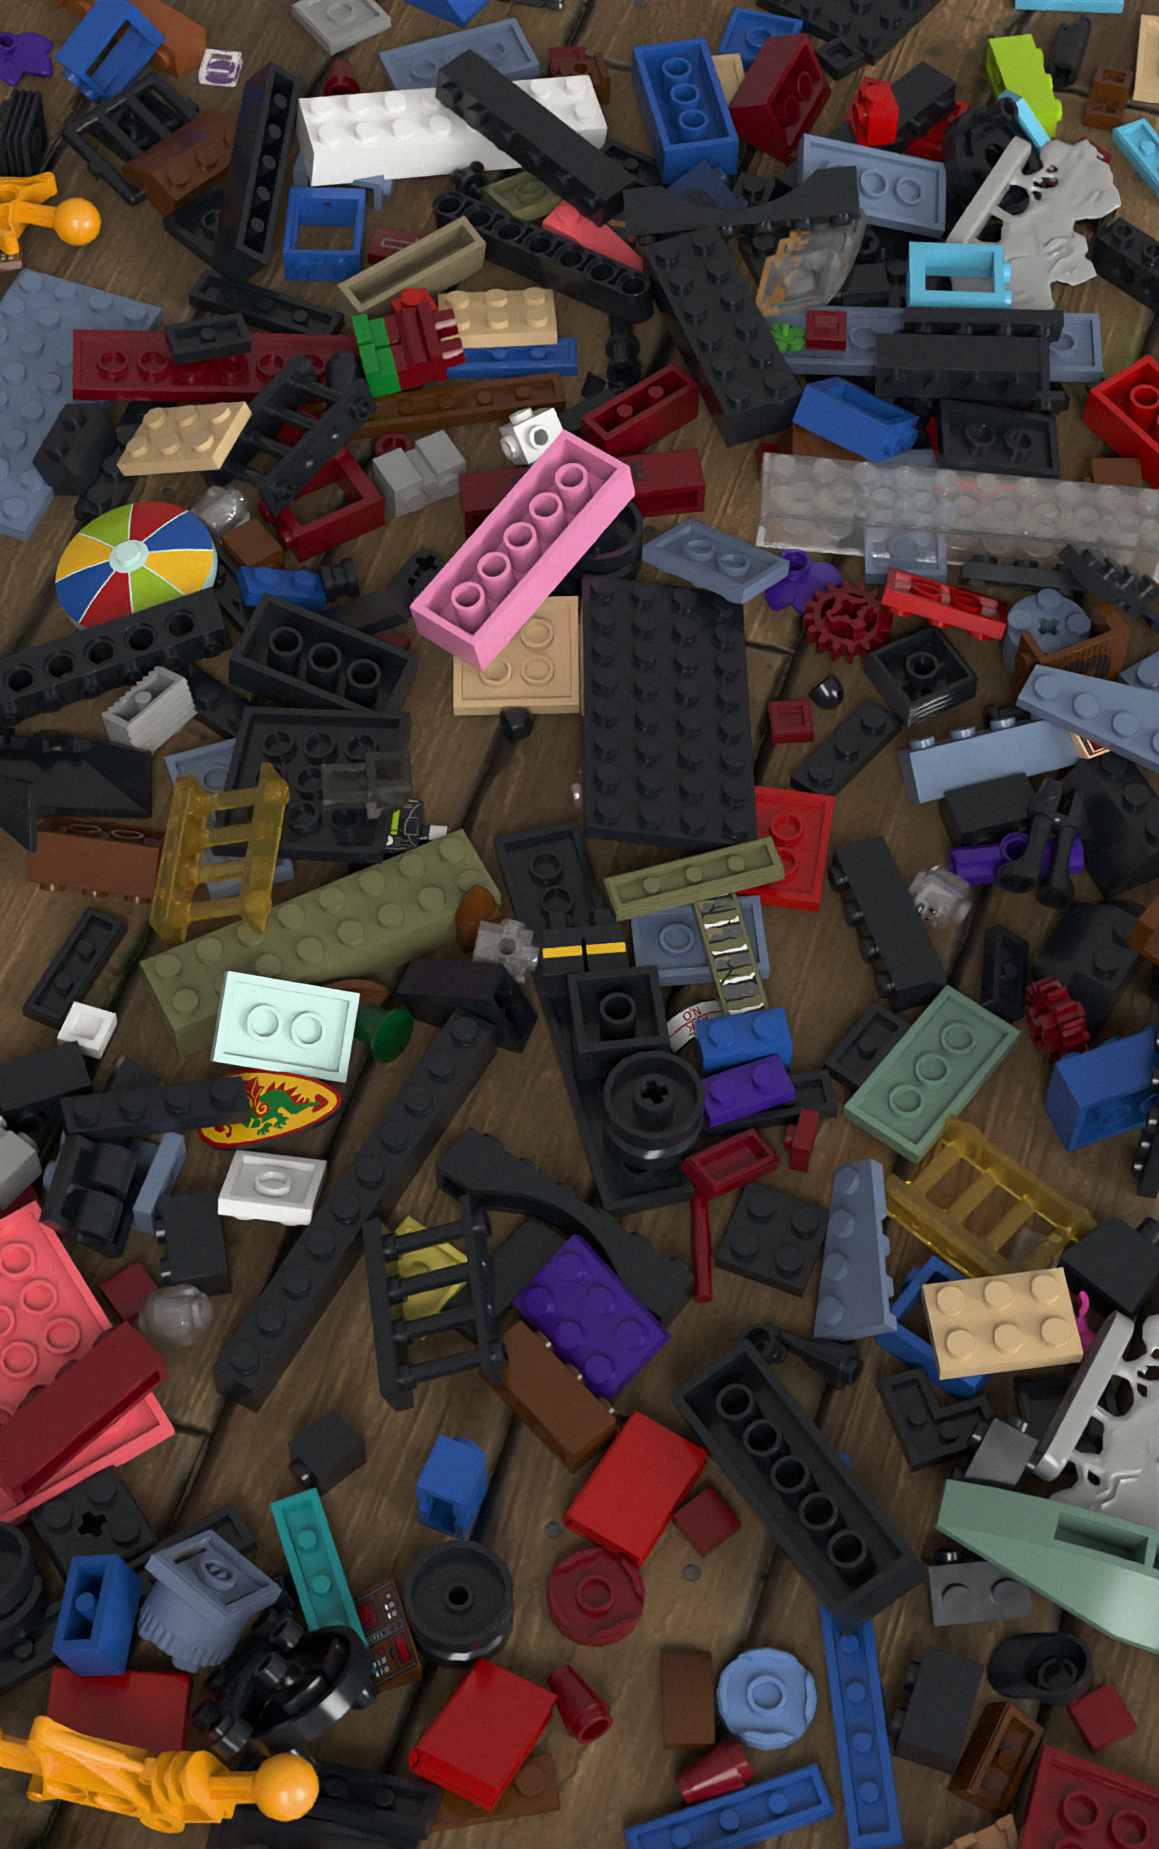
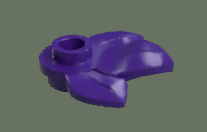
[0,32,54,87]
[765,549,843,616]

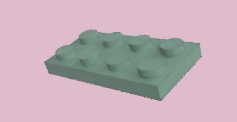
[842,985,1021,1165]

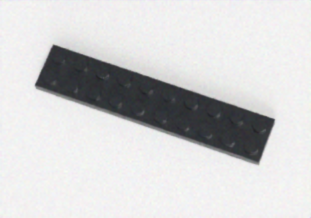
[493,821,695,1218]

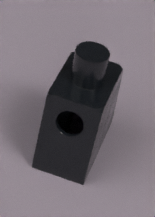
[1057,1217,1159,1321]

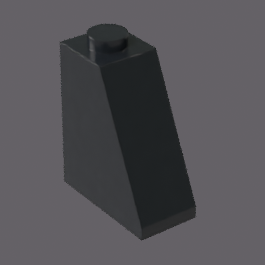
[396,957,538,1053]

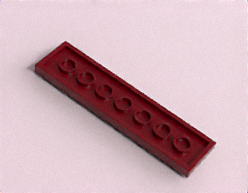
[72,329,368,404]

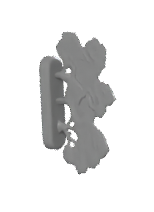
[945,136,1122,310]
[1032,1310,1159,1531]

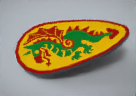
[196,1069,344,1151]

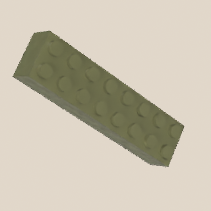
[139,829,501,1058]

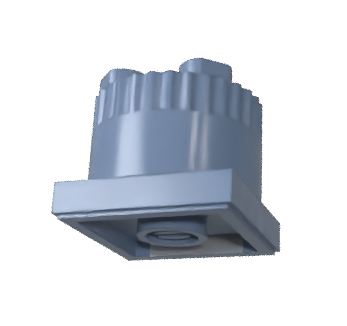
[137,1529,282,1673]

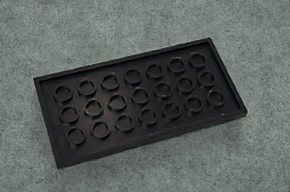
[578,574,758,852]

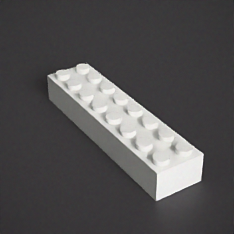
[296,75,607,186]

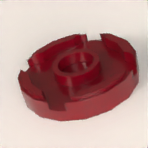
[546,1547,645,1647]

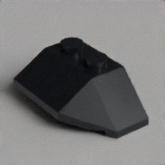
[1031,899,1147,1049]

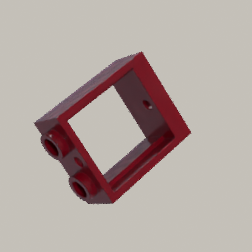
[257,446,385,563]

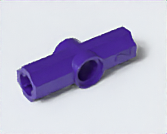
[947,832,1084,887]

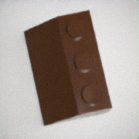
[121,110,238,218]
[26,815,180,904]

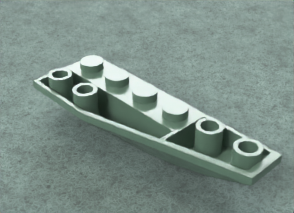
[934,1479,1159,1655]

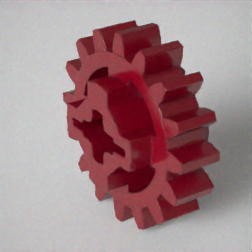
[802,580,893,664]
[1025,976,1091,1064]

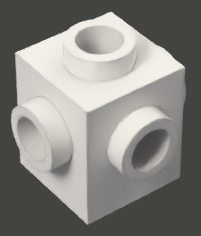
[499,407,563,467]

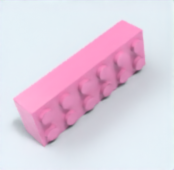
[409,429,635,673]

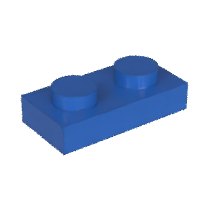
[237,566,327,612]

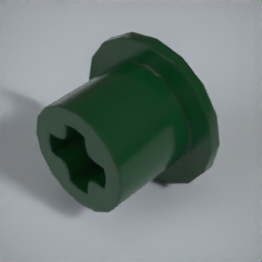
[353,1003,414,1063]

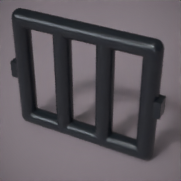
[61,71,200,206]

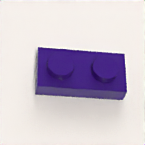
[701,1054,795,1128]

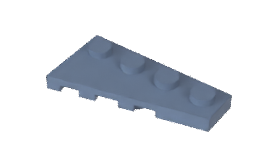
[1015,664,1159,774]
[813,1158,897,1343]

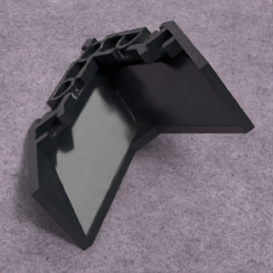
[0,728,152,853]

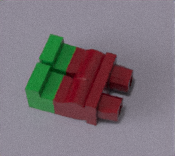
[351,301,466,398]

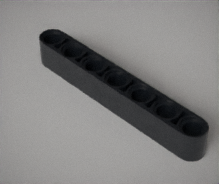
[432,191,654,324]

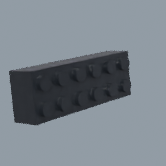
[642,225,802,448]
[669,1339,927,1638]

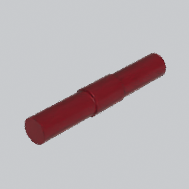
[690,1187,713,1303]

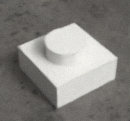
[57,1001,118,1059]

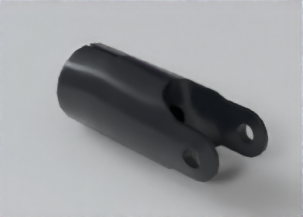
[1045,13,1092,87]

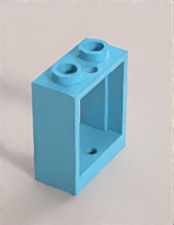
[906,242,1012,309]

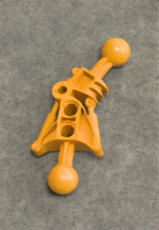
[0,172,101,255]
[0,1716,319,1833]

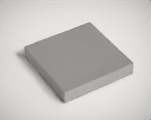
[291,0,391,56]

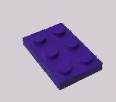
[512,1235,672,1403]

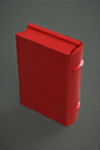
[562,1410,708,1570]
[409,1657,558,1811]
[47,1667,193,1758]

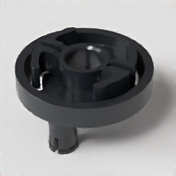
[942,97,1046,220]
[242,1625,380,1774]

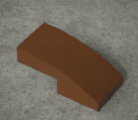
[1082,64,1135,131]
[661,1651,715,1749]

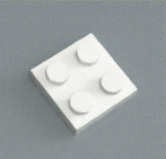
[218,1150,327,1226]

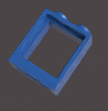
[54,0,166,104]
[283,187,367,282]
[792,376,919,463]
[875,1256,995,1402]

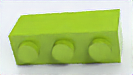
[985,34,1062,138]

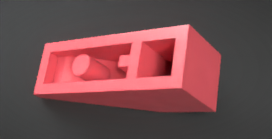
[542,200,643,272]

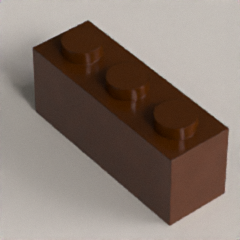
[478,1320,617,1475]

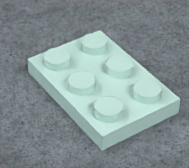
[210,971,360,1083]

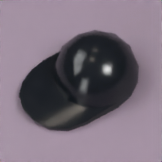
[988,1632,1094,1706]

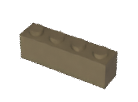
[335,216,486,335]

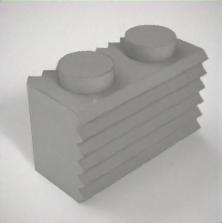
[102,666,198,757]

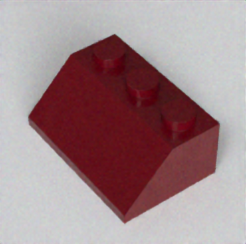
[728,33,832,164]

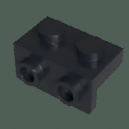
[921,1547,1033,1627]

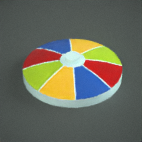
[55,502,218,631]

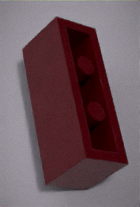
[581,362,699,457]

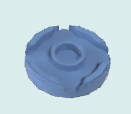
[716,1647,818,1751]

